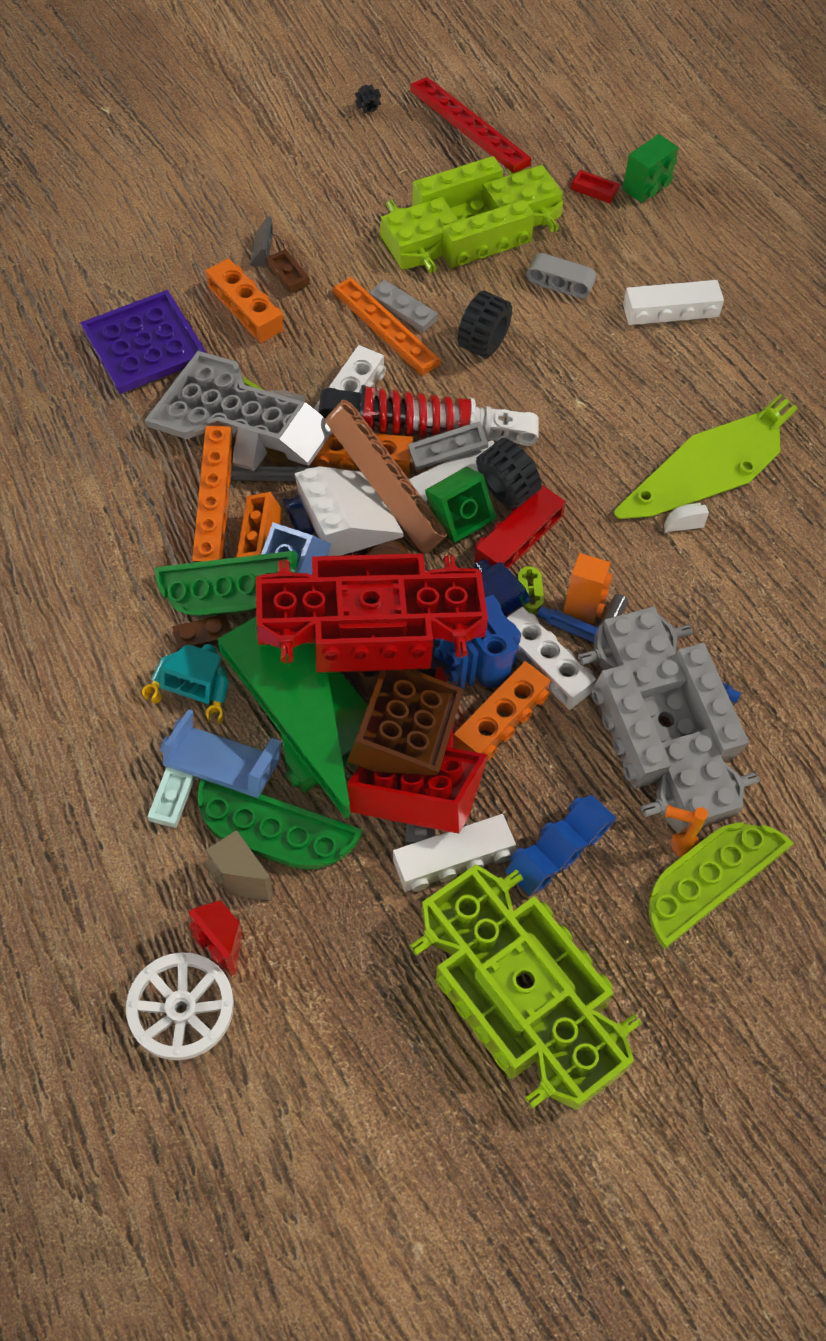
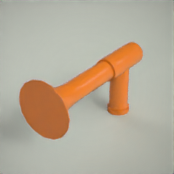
[664,804,708,857]

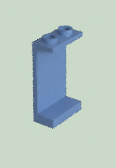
[160,709,282,798]

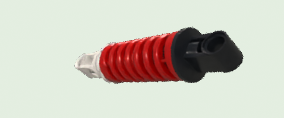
[318,384,539,446]

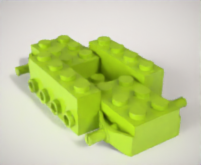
[380,156,563,273]
[409,865,641,1110]

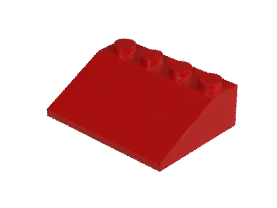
[347,747,487,834]

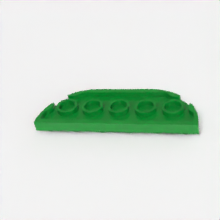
[155,551,298,616]
[198,779,363,869]

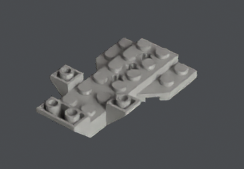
[144,351,332,471]

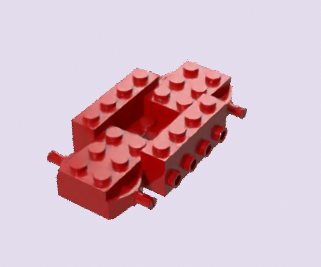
[256,553,488,673]

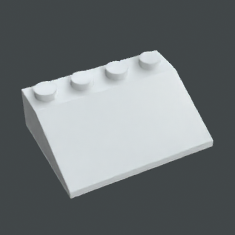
[295,466,404,556]

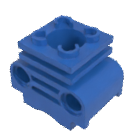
[432,595,521,689]

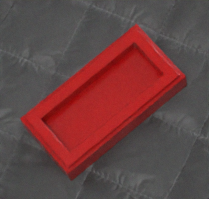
[570,170,620,204]

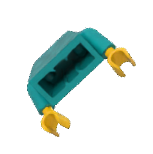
[142,644,229,724]

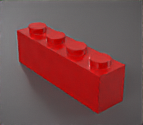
[474,485,566,579]

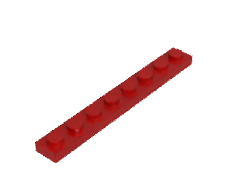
[410,77,531,173]

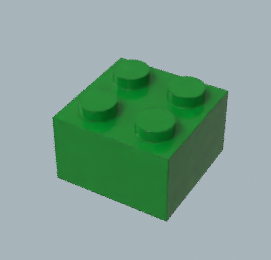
[622,134,679,203]
[425,466,496,543]

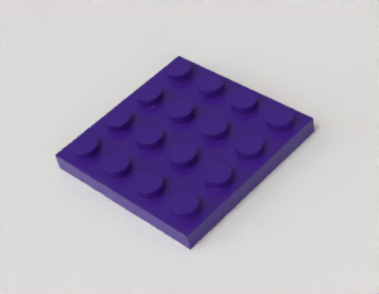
[80,290,207,394]

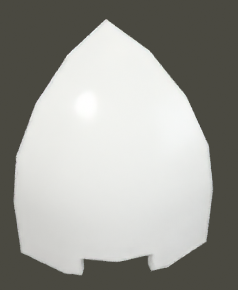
[664,503,709,533]

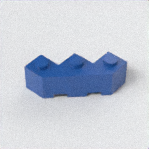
[505,795,617,896]

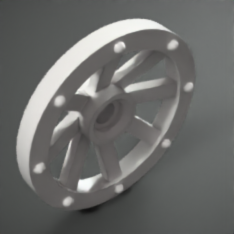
[126,952,234,1060]

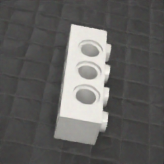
[314,345,386,412]
[507,607,597,710]

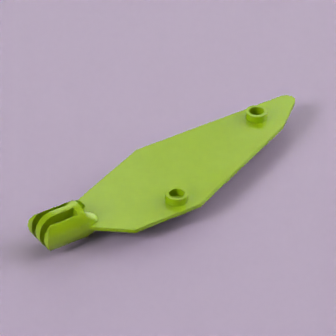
[614,394,797,519]

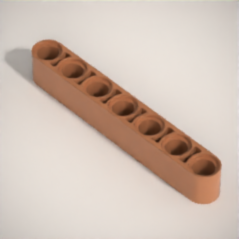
[325,400,447,553]

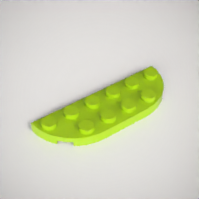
[649,822,794,950]

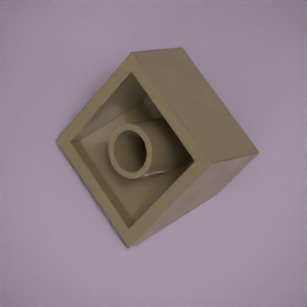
[206,830,274,901]

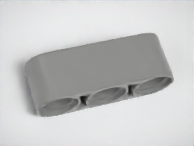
[526,253,597,298]

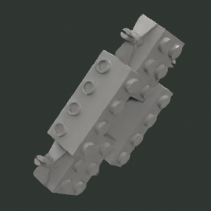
[578,606,760,834]

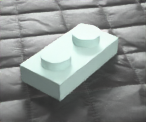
[147,767,195,828]

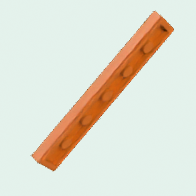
[333,277,441,376]

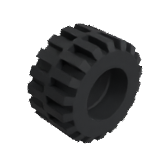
[457,290,512,359]
[476,438,542,509]

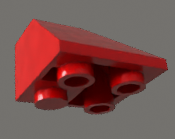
[188,900,242,977]

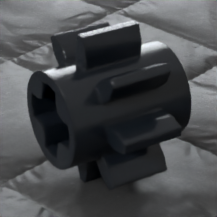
[355,84,381,113]

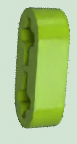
[517,566,544,615]

